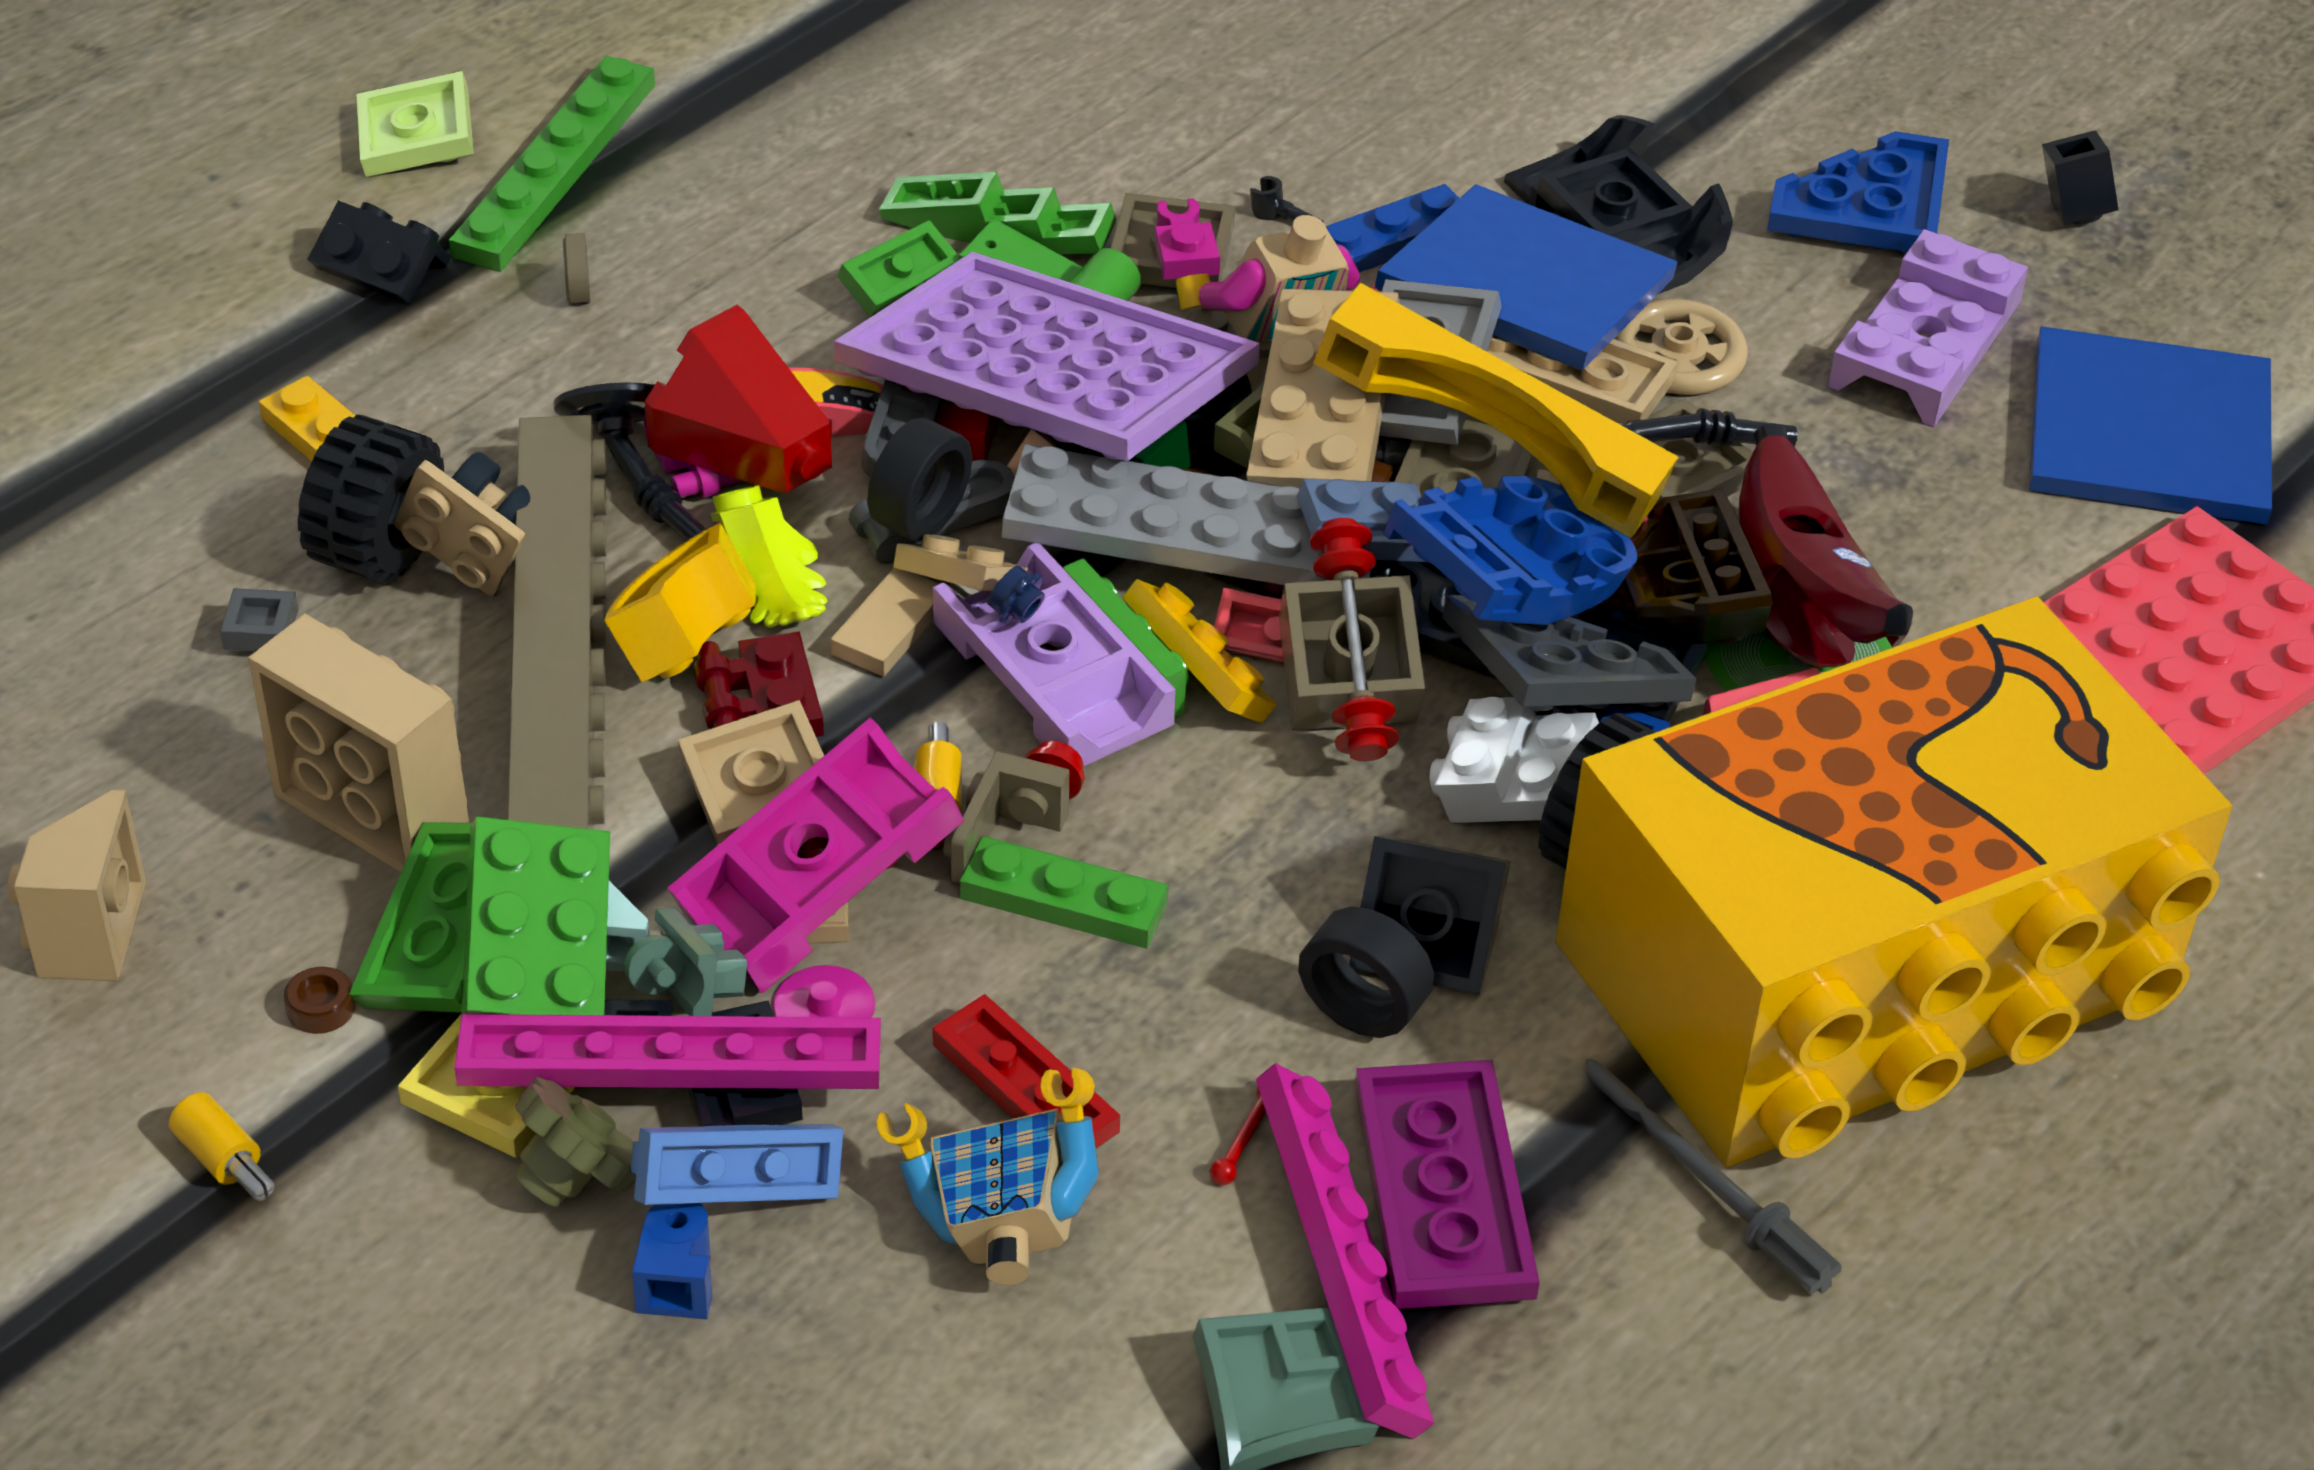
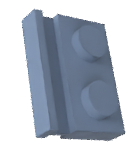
[1296,479,1426,562]

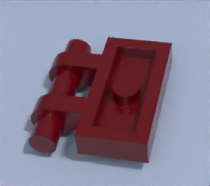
[693,631,824,737]

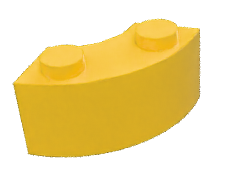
[604,523,756,683]

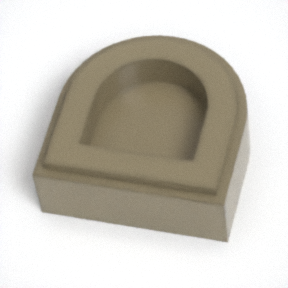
[563,233,591,303]

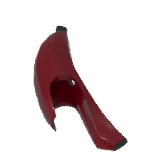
[1739,423,1913,667]

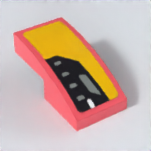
[789,368,883,437]

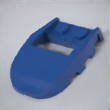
[1383,476,1637,625]

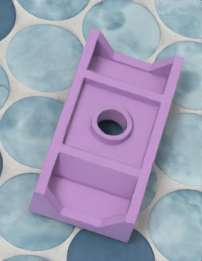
[1828,229,2029,427]
[933,543,1175,767]

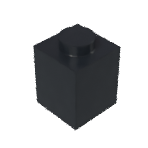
[2042,130,2119,224]

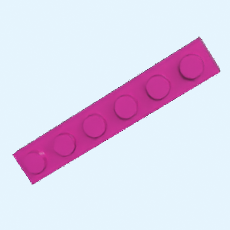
[454,1014,881,1089]
[1256,1063,1434,1439]

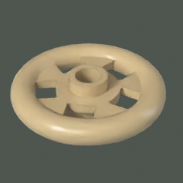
[1614,298,1748,395]

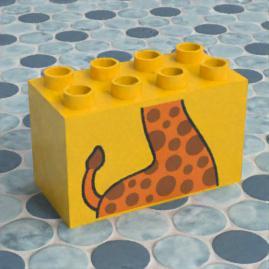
[1555,596,2233,1168]

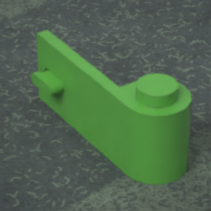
[958,218,1141,301]

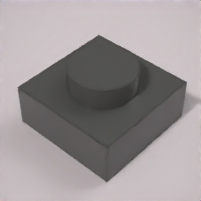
[220,588,298,651]

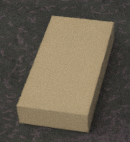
[830,568,940,677]

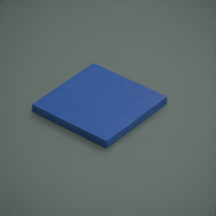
[1374,184,1678,370]
[2029,326,2272,525]

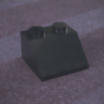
[1349,835,1511,994]

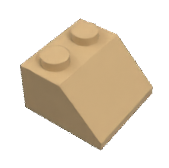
[8,790,146,981]

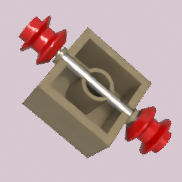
[1279,518,1425,762]

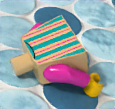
[1175,215,1360,343]

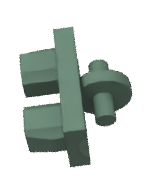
[624,908,747,1016]

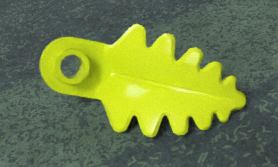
[710,485,828,628]

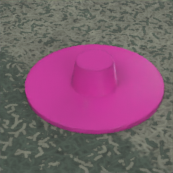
[774,965,875,1018]

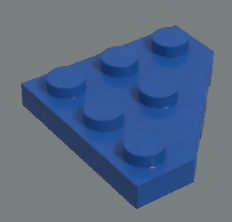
[1767,131,1949,254]

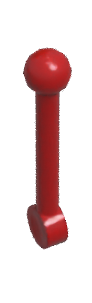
[1209,1085,1266,1186]

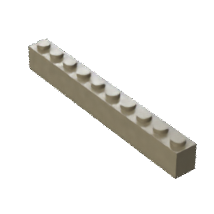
[508,415,607,829]

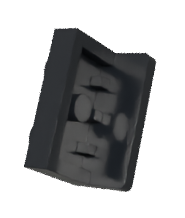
[307,200,451,304]

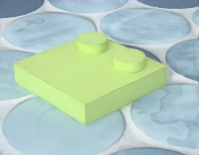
[356,71,474,177]

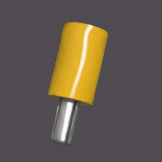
[914,722,962,814]
[168,1092,275,1201]

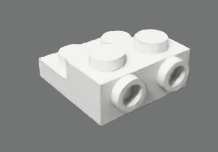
[1430,697,1599,823]

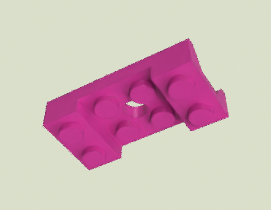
[668,718,964,994]

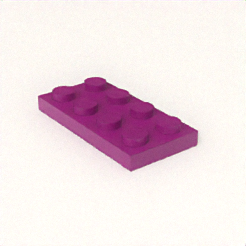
[1355,1060,1540,1309]

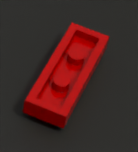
[932,994,1120,1148]

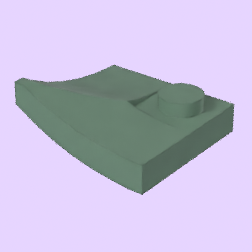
[1192,1307,1379,1470]

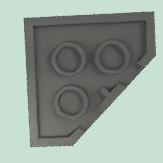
[1442,595,1697,711]

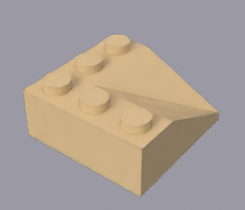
[248,613,469,872]

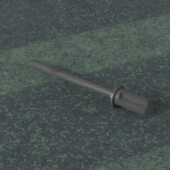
[1585,1058,1842,1295]

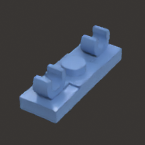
[631,1124,844,1205]

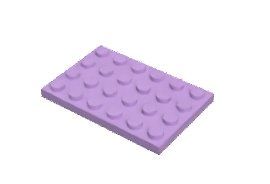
[834,252,1260,461]

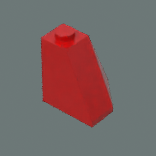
[645,305,832,494]

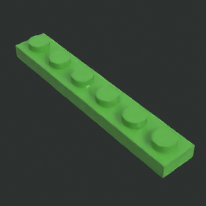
[449,55,655,272]

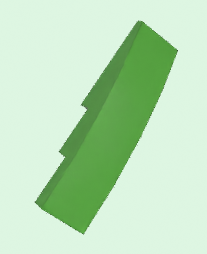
[879,171,1117,254]

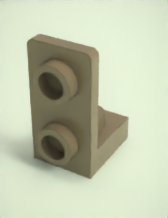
[943,751,1069,884]

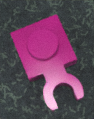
[1154,198,1220,280]

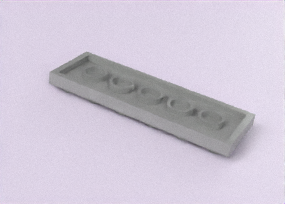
[1001,444,1371,585]

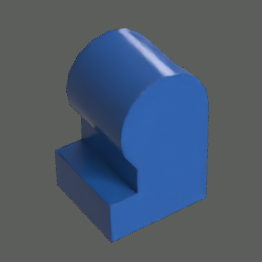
[632,1203,712,1319]

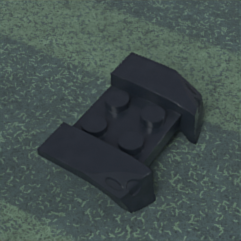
[1504,115,1733,294]

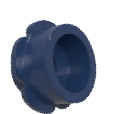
[988,565,1045,624]

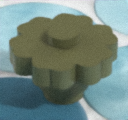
[515,1077,636,1207]

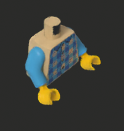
[876,1067,1099,1285]

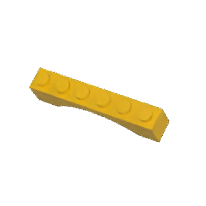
[1313,283,1678,538]

